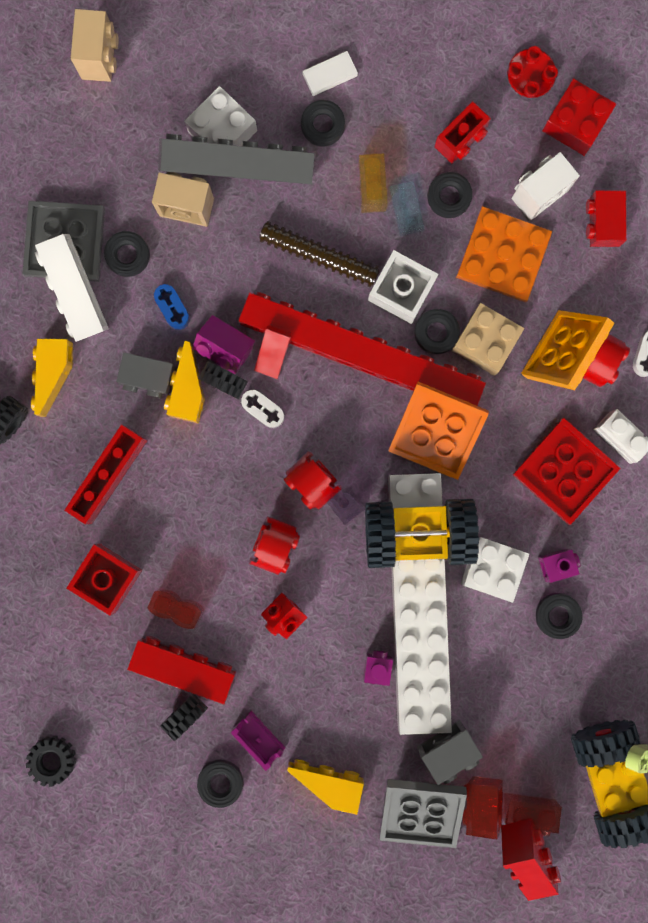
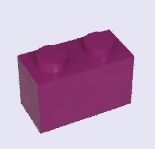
[192,315,255,374]

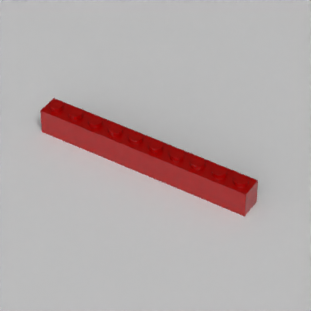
[238,292,486,406]

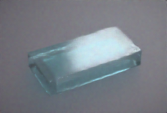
[389,181,424,236]

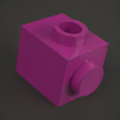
[538,549,581,583]
[363,650,393,686]

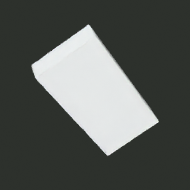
[303,51,358,96]

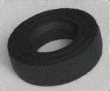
[301,100,345,147]
[427,172,473,218]
[104,231,150,277]
[414,309,460,354]
[536,593,583,639]
[197,760,243,808]

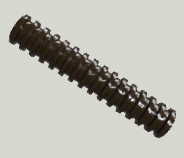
[259,221,379,287]

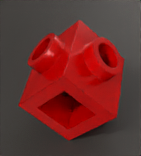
[261,592,308,640]

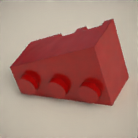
[501,819,561,901]

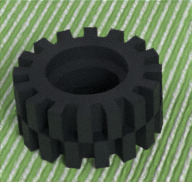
[198,361,248,399]
[0,396,28,444]
[160,694,208,741]
[26,736,76,787]

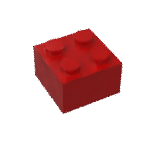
[542,78,616,156]
[66,544,142,616]

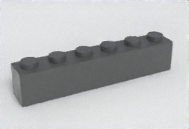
[158,133,315,184]

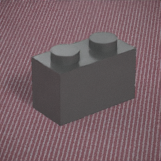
[116,352,176,399]

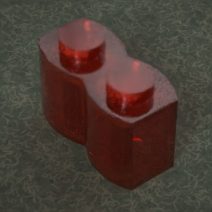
[147,589,205,629]

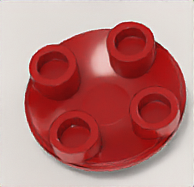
[507,46,558,98]

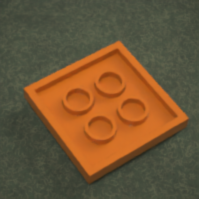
[456,206,552,302]
[388,382,489,480]

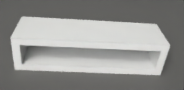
[35,234,109,342]

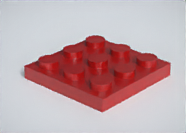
[512,418,621,525]

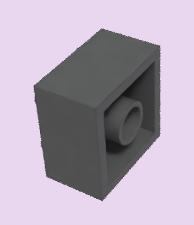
[417,720,483,785]

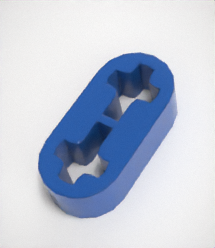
[154,284,190,330]

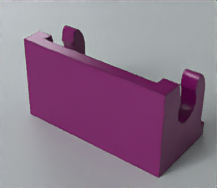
[231,710,286,771]

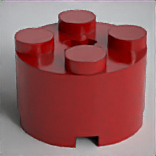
[583,334,630,387]
[283,451,343,510]
[249,516,300,575]

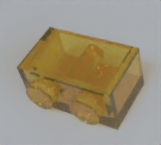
[358,153,388,213]

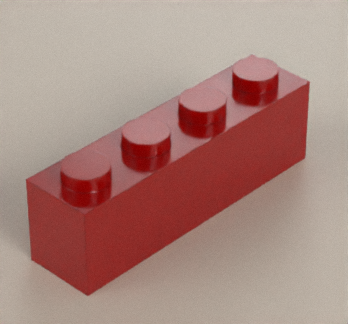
[64,424,148,525]
[127,636,236,704]

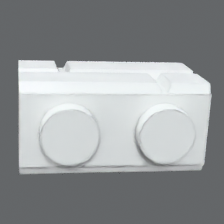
[593,409,648,464]

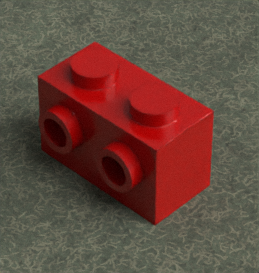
[434,101,491,164]
[586,190,627,247]

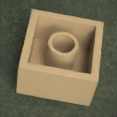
[71,9,119,82]
[152,172,214,227]
[452,303,524,376]

